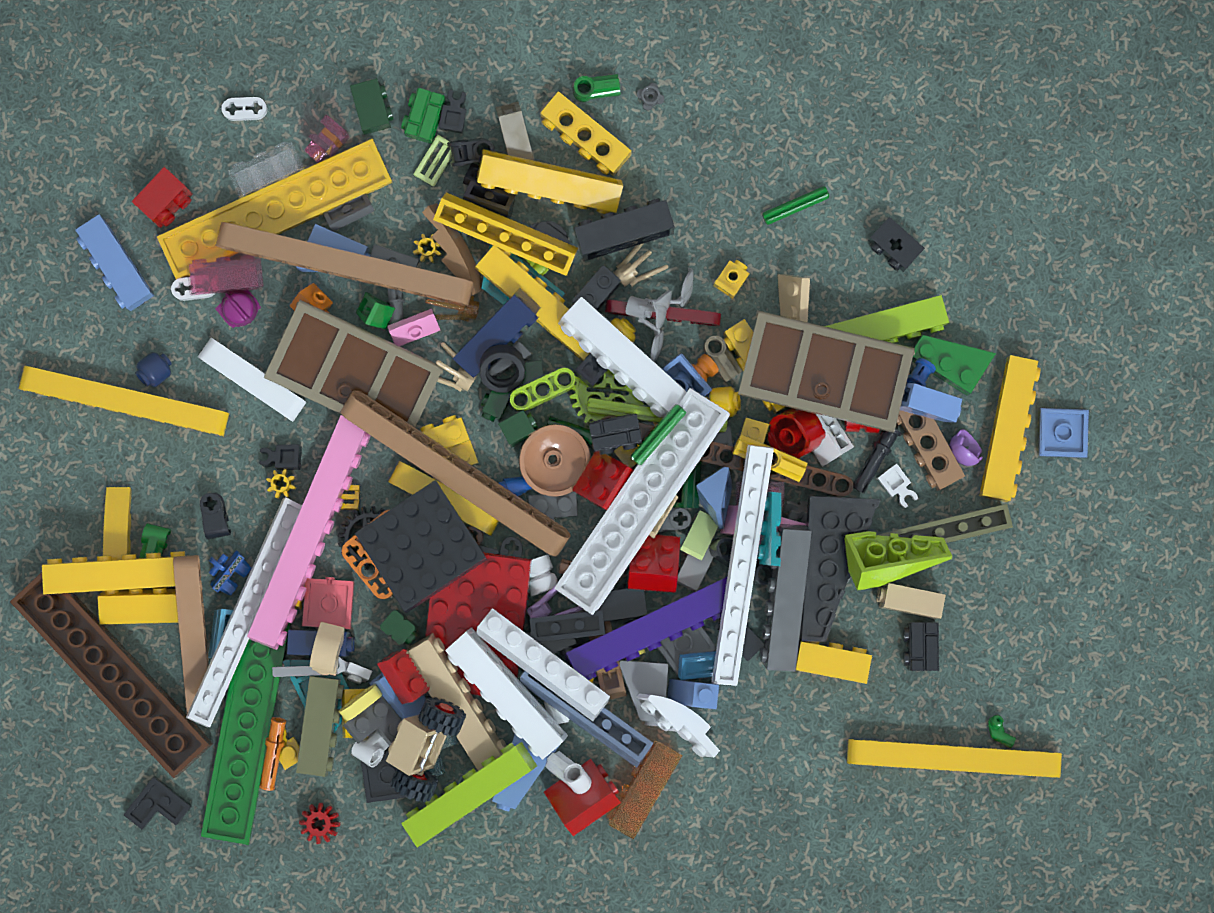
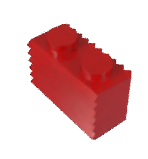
[377,649,430,704]

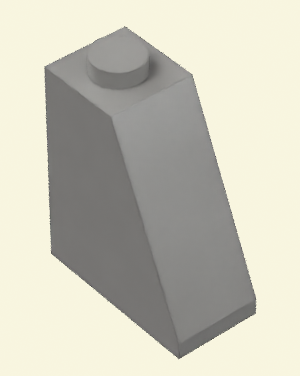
[620,660,668,726]

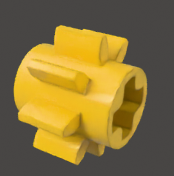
[413,234,442,263]
[266,469,296,499]

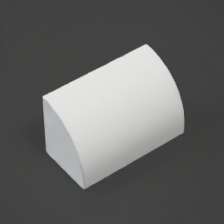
[813,414,854,467]

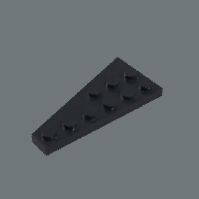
[800,496,881,642]

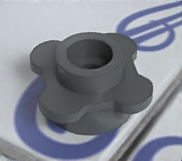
[637,83,664,111]

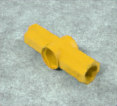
[732,434,807,482]

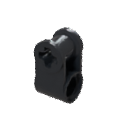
[447,138,495,167]
[200,493,231,540]

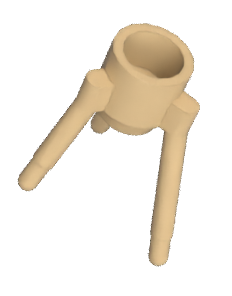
[613,244,668,287]
[436,342,477,392]

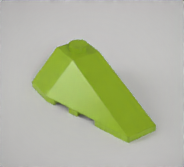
[845,531,952,590]

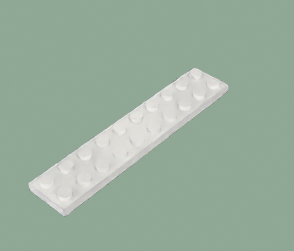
[554,388,730,615]

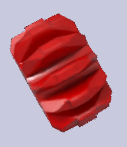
[299,802,341,844]

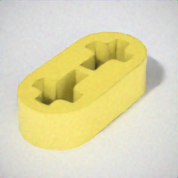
[339,684,382,721]

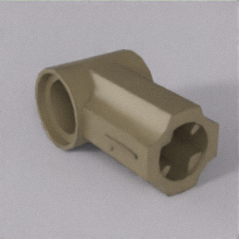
[703,336,742,383]

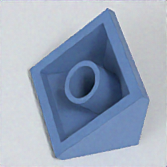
[661,353,712,397]
[696,467,732,529]

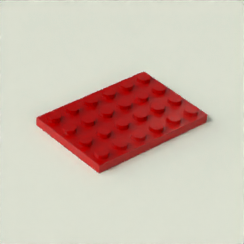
[426,552,532,696]

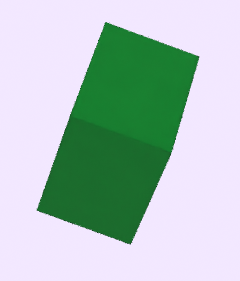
[356,292,396,329]

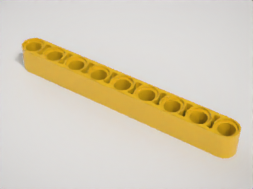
[18,366,229,436]
[847,739,1062,778]

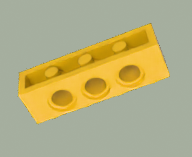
[540,91,632,176]

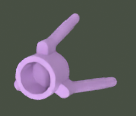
[527,585,583,618]

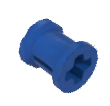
[907,358,936,387]

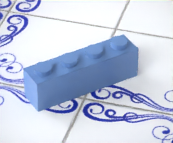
[76,214,154,311]

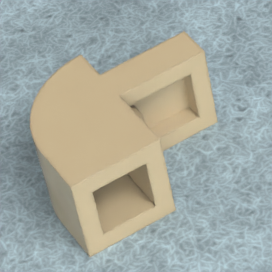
[310,622,344,676]

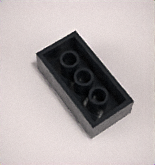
[575,198,675,262]

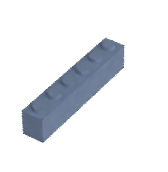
[520,671,653,768]

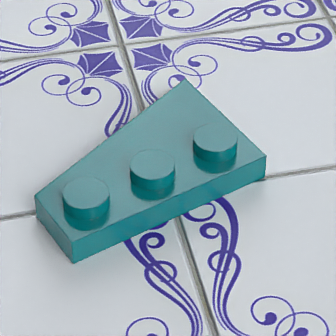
[757,492,781,566]

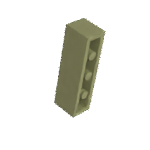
[296,676,344,777]

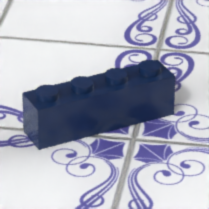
[453,288,541,378]

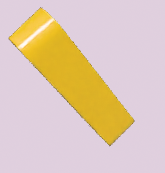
[388,461,499,536]

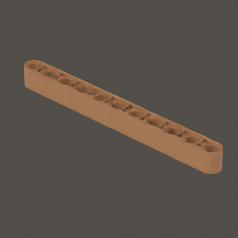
[215,222,474,306]
[341,391,571,556]

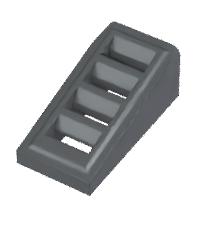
[488,341,532,378]

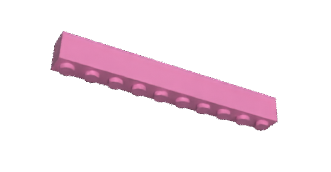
[247,415,371,650]

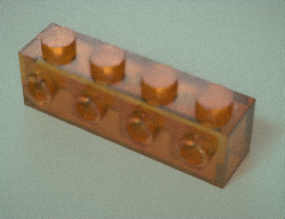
[606,739,683,840]

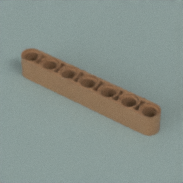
[173,555,209,714]

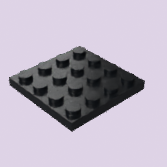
[355,480,488,613]

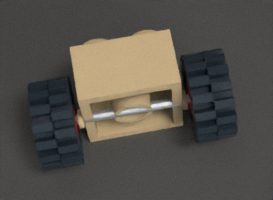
[386,697,466,802]

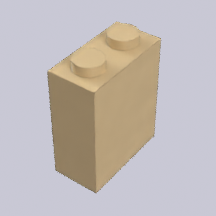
[876,583,946,619]

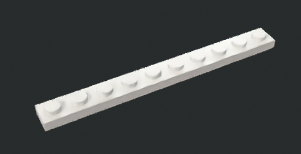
[712,445,774,686]
[186,497,302,727]

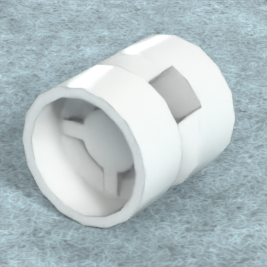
[528,555,558,596]

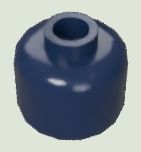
[135,352,172,387]

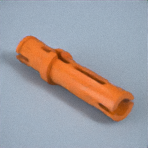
[260,717,287,791]

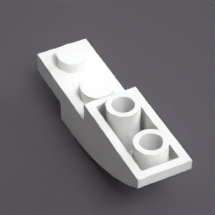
[636,694,720,758]

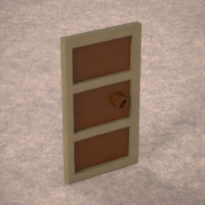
[264,300,443,427]
[738,311,915,433]

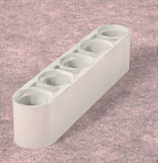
[198,338,306,422]

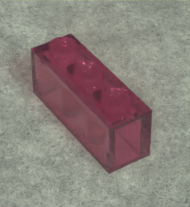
[187,255,264,296]

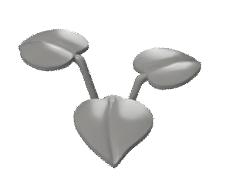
[626,268,694,363]

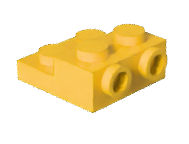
[420,415,479,479]

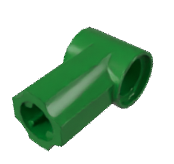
[573,74,620,102]
[139,523,171,558]

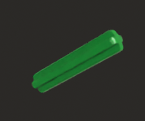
[762,186,829,225]
[631,404,686,465]

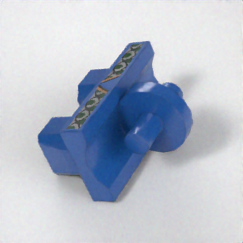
[209,550,252,596]

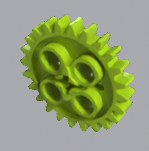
[569,369,644,423]

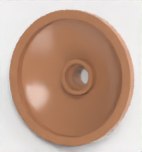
[519,425,590,496]

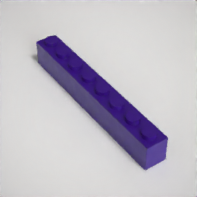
[564,577,752,680]

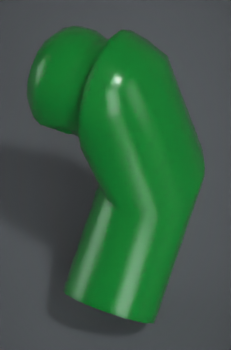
[988,715,1016,748]

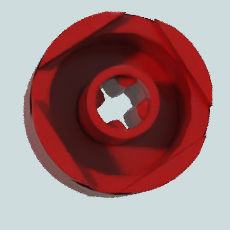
[768,408,826,459]

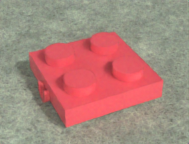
[302,577,355,629]

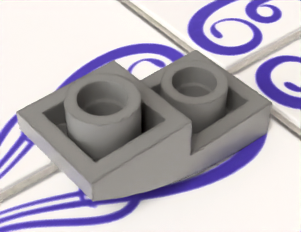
[677,543,713,592]

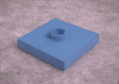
[1038,408,1089,458]

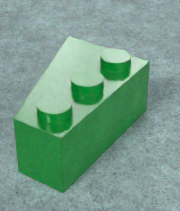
[912,335,996,396]

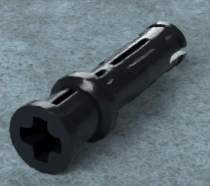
[853,429,902,494]

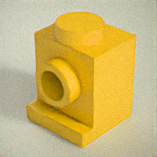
[713,260,750,299]

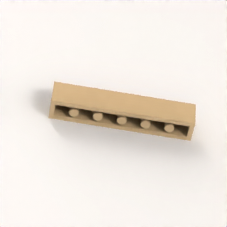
[406,633,507,771]

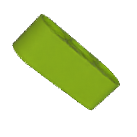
[510,368,576,412]

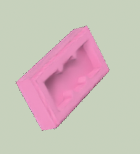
[388,309,440,346]

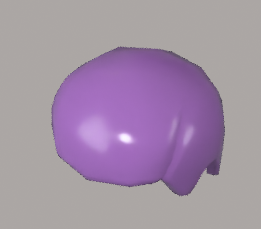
[949,429,983,466]

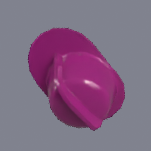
[215,283,261,328]

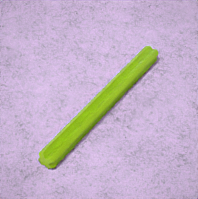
[587,398,728,433]

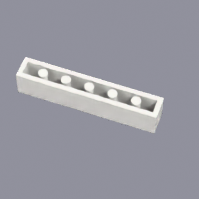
[558,297,687,418]
[476,608,610,721]
[445,627,568,760]

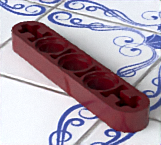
[605,300,721,327]

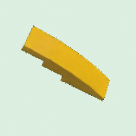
[103,487,131,560]

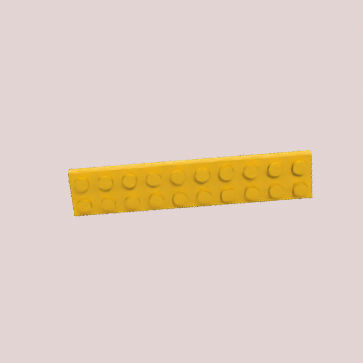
[157,139,393,280]

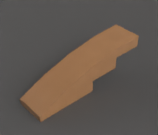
[422,203,482,295]

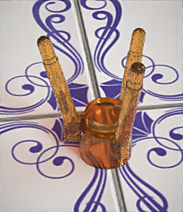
[425,296,480,322]

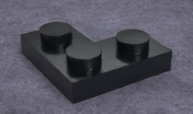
[124,776,192,830]

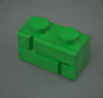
[401,88,446,144]

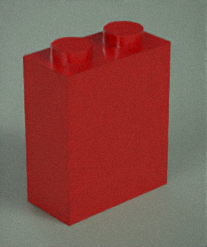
[544,759,621,836]

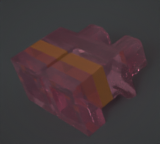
[304,114,350,163]

